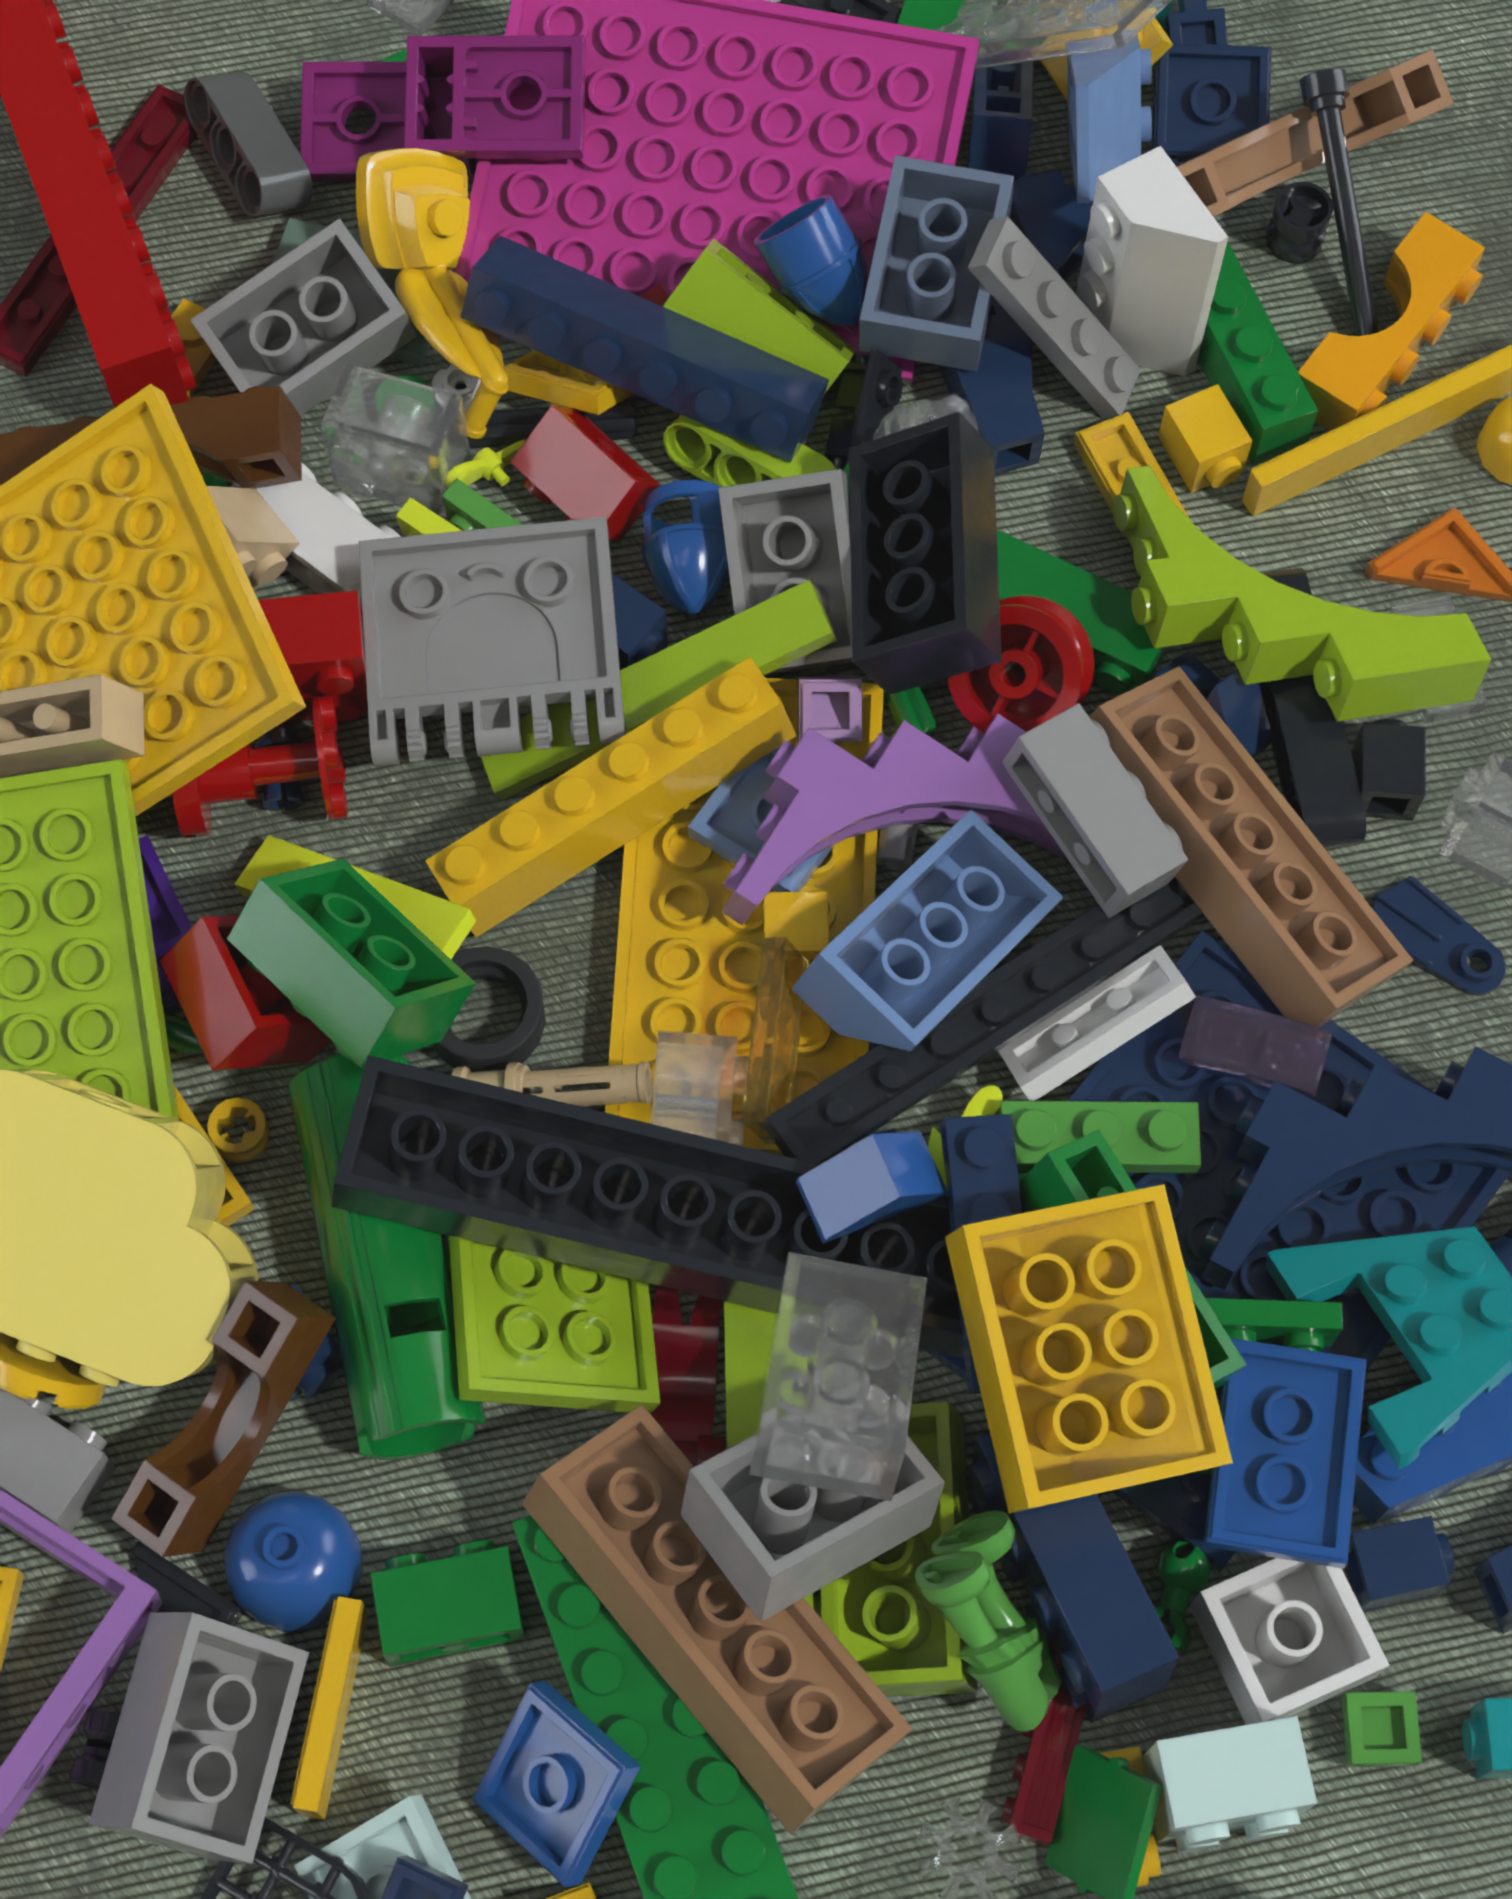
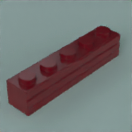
[1000,1642,1086,1847]

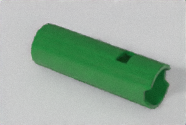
[289,1053,486,1460]

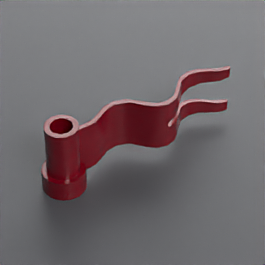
[651,1285,726,1467]

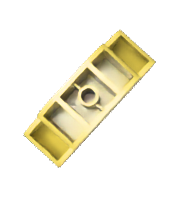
[0,1070,258,1387]

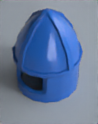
[754,194,867,327]
[642,480,730,614]

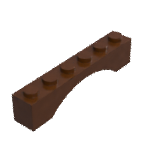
[0,386,302,488]

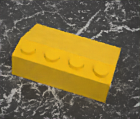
[945,1184,1233,1514]

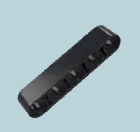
[1259,567,1366,848]

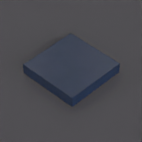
[1152,43,1272,162]

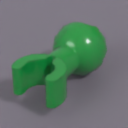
[1155,1541,1211,1653]

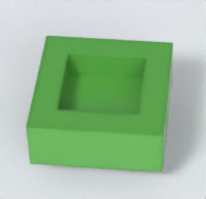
[1341,1691,1422,1768]

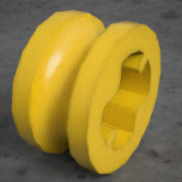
[207,1097,270,1163]

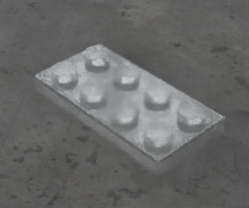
[935,0,1172,69]

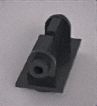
[823,349,903,470]

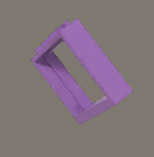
[0,1489,163,1840]

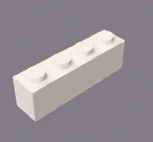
[231,462,401,607]

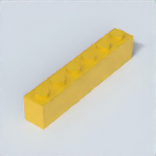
[425,657,797,938]

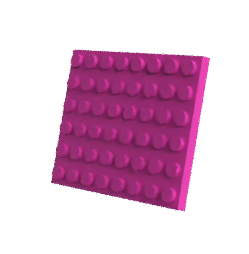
[454,0,980,385]

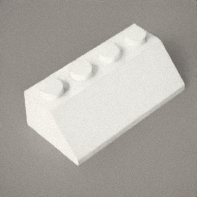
[1076,146,1228,376]

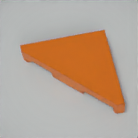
[1364,507,1512,602]

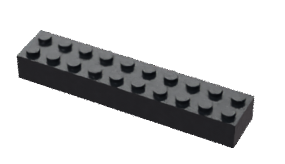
[331,1055,964,1358]

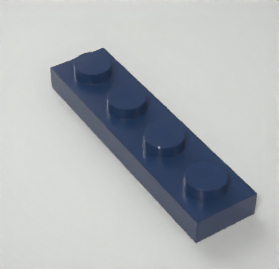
[940,1114,1022,1394]

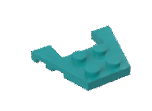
[1266,1226,1512,1469]

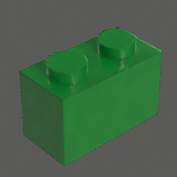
[370,1540,526,1667]

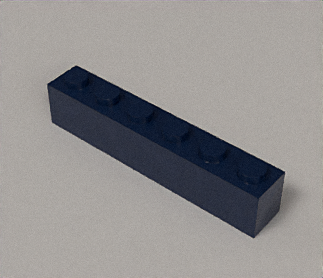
[460,235,829,463]

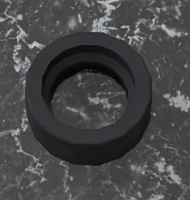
[432,946,546,1072]

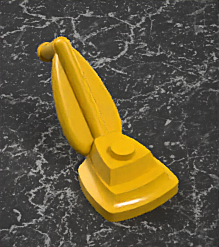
[356,148,509,439]

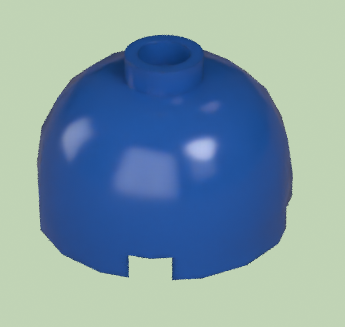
[224,1490,363,1633]

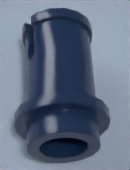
[254,727,303,811]

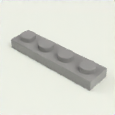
[968,216,1141,419]

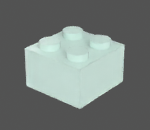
[1142,1716,1317,1853]

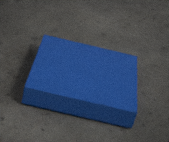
[472,1681,641,1887]

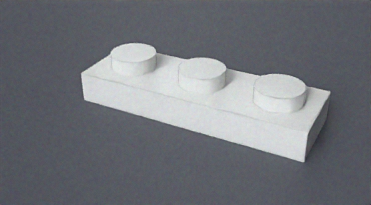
[998,945,1196,1101]

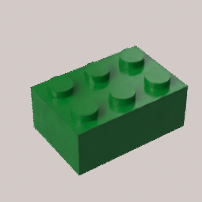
[227,858,476,1068]

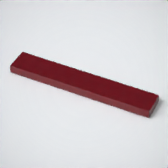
[0,84,197,377]

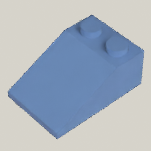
[1066,30,1152,204]

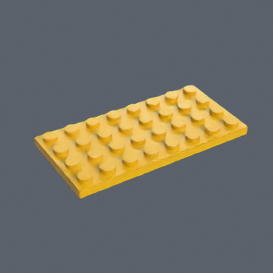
[605,678,884,1156]

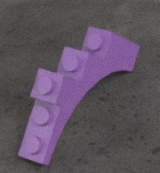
[721,714,1069,925]

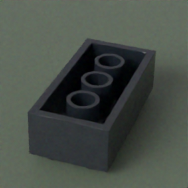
[849,411,1002,695]

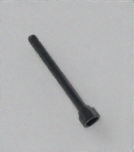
[1299,68,1379,336]

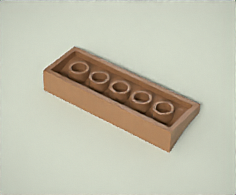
[1089,666,1414,1040]
[522,1404,913,1835]

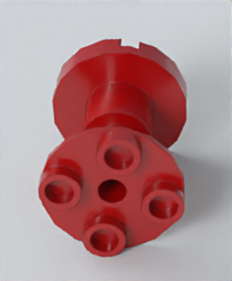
[172,695,348,839]

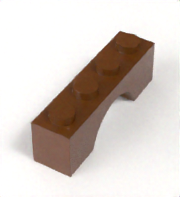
[111,1281,336,1557]

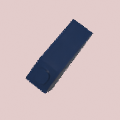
[968,41,1033,181]

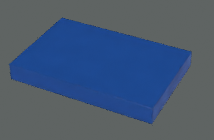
[1203,1338,1367,1569]

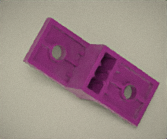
[300,35,586,182]

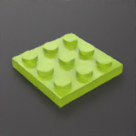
[448,1235,660,1414]

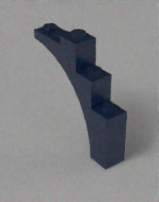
[938,159,1179,476]
[1199,1046,1512,1290]

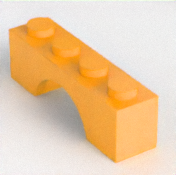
[1298,212,1485,431]

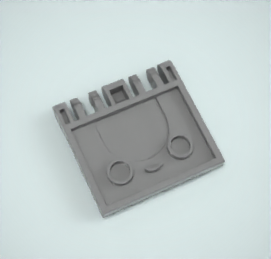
[358,517,626,767]

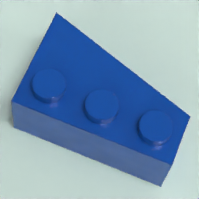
[1353,1372,1512,1525]

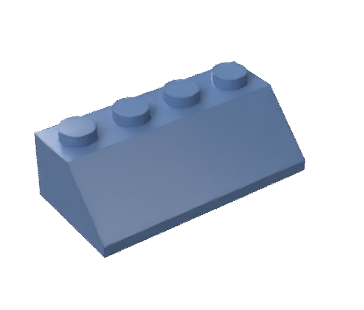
[791,810,1063,1052]

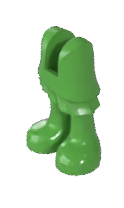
[914,1510,1063,1732]

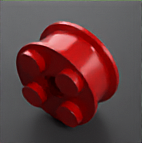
[948,595,1094,732]

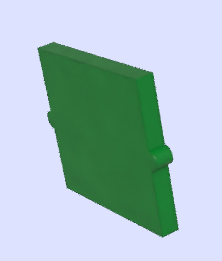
[1044,1745,1163,1899]

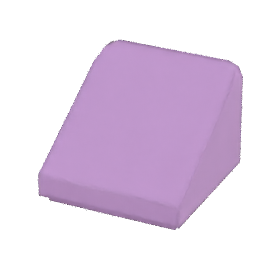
[798,675,862,742]

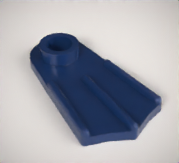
[1372,876,1506,996]

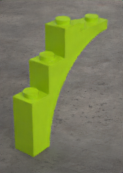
[1113,465,1492,722]

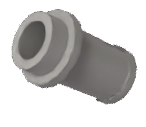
[876,824,919,872]

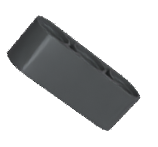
[184,72,312,216]

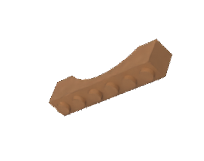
[1176,49,1454,217]

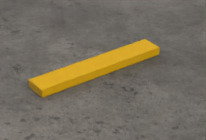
[1242,344,1512,517]

